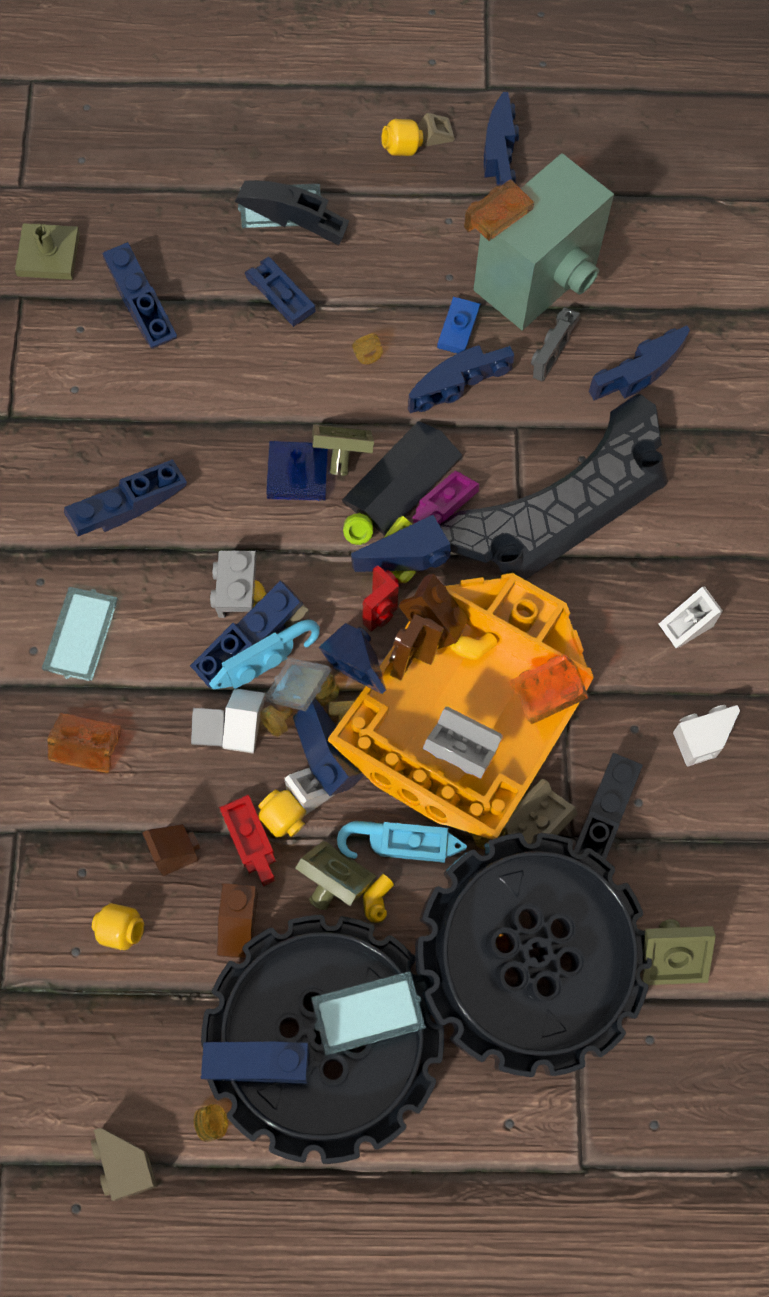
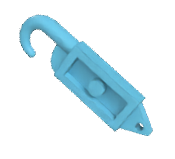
[209,620,320,689]
[337,821,467,863]

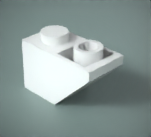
[673,705,740,767]

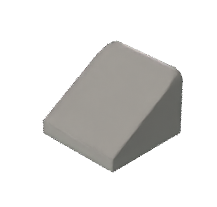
[191,708,225,747]

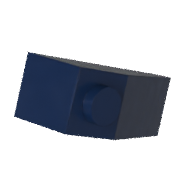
[351,515,451,572]
[319,623,386,694]
[293,697,364,796]
[201,1041,309,1084]

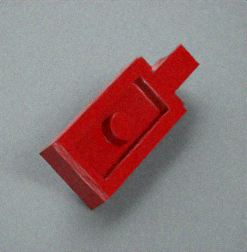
[219,794,276,887]

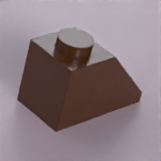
[142,824,201,876]
[217,883,258,959]

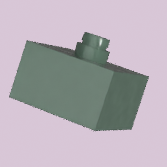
[473,153,614,331]

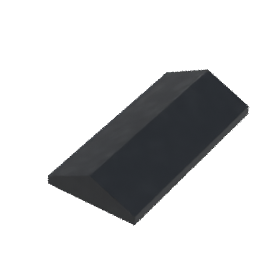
[342,421,462,535]

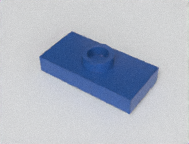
[437,297,480,354]

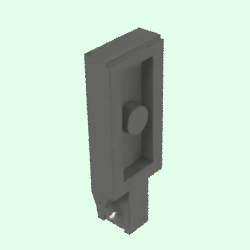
[531,307,580,381]

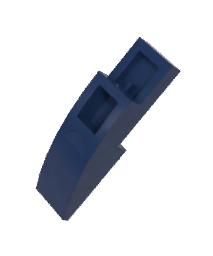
[484,92,519,199]
[102,242,177,349]
[589,326,690,401]
[408,345,514,413]
[64,459,187,536]
[190,581,304,688]

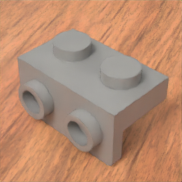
[210,551,257,618]
[422,707,503,779]

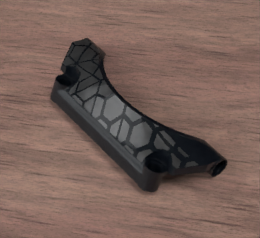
[440,394,668,580]

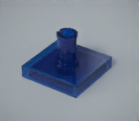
[266,441,328,501]

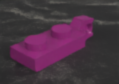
[412,470,479,525]

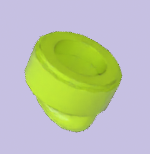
[343,513,373,545]

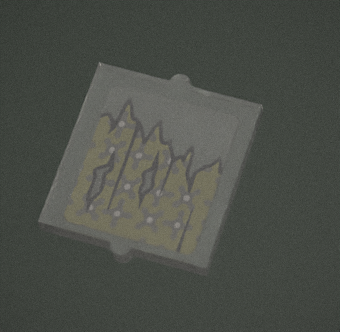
[264,658,331,711]

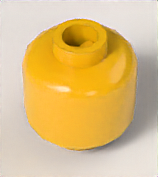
[381,119,423,156]
[258,789,306,837]
[92,903,144,950]

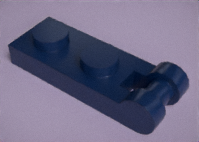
[245,257,316,327]

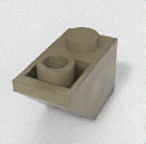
[91,1128,157,1201]

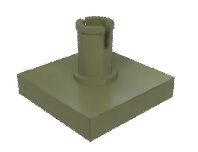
[15,223,80,280]
[312,424,374,476]
[295,841,377,910]
[640,919,716,985]

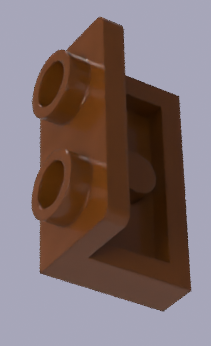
[399,573,468,649]
[389,614,444,681]

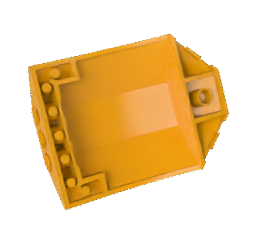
[328,573,594,840]

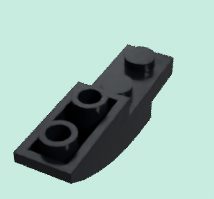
[235,180,349,246]
[573,753,643,859]

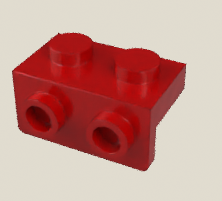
[363,565,399,632]

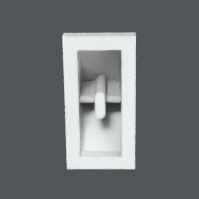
[659,586,723,648]
[222,689,265,754]
[285,768,334,815]

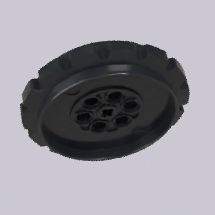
[415,833,652,1077]
[201,915,444,1164]

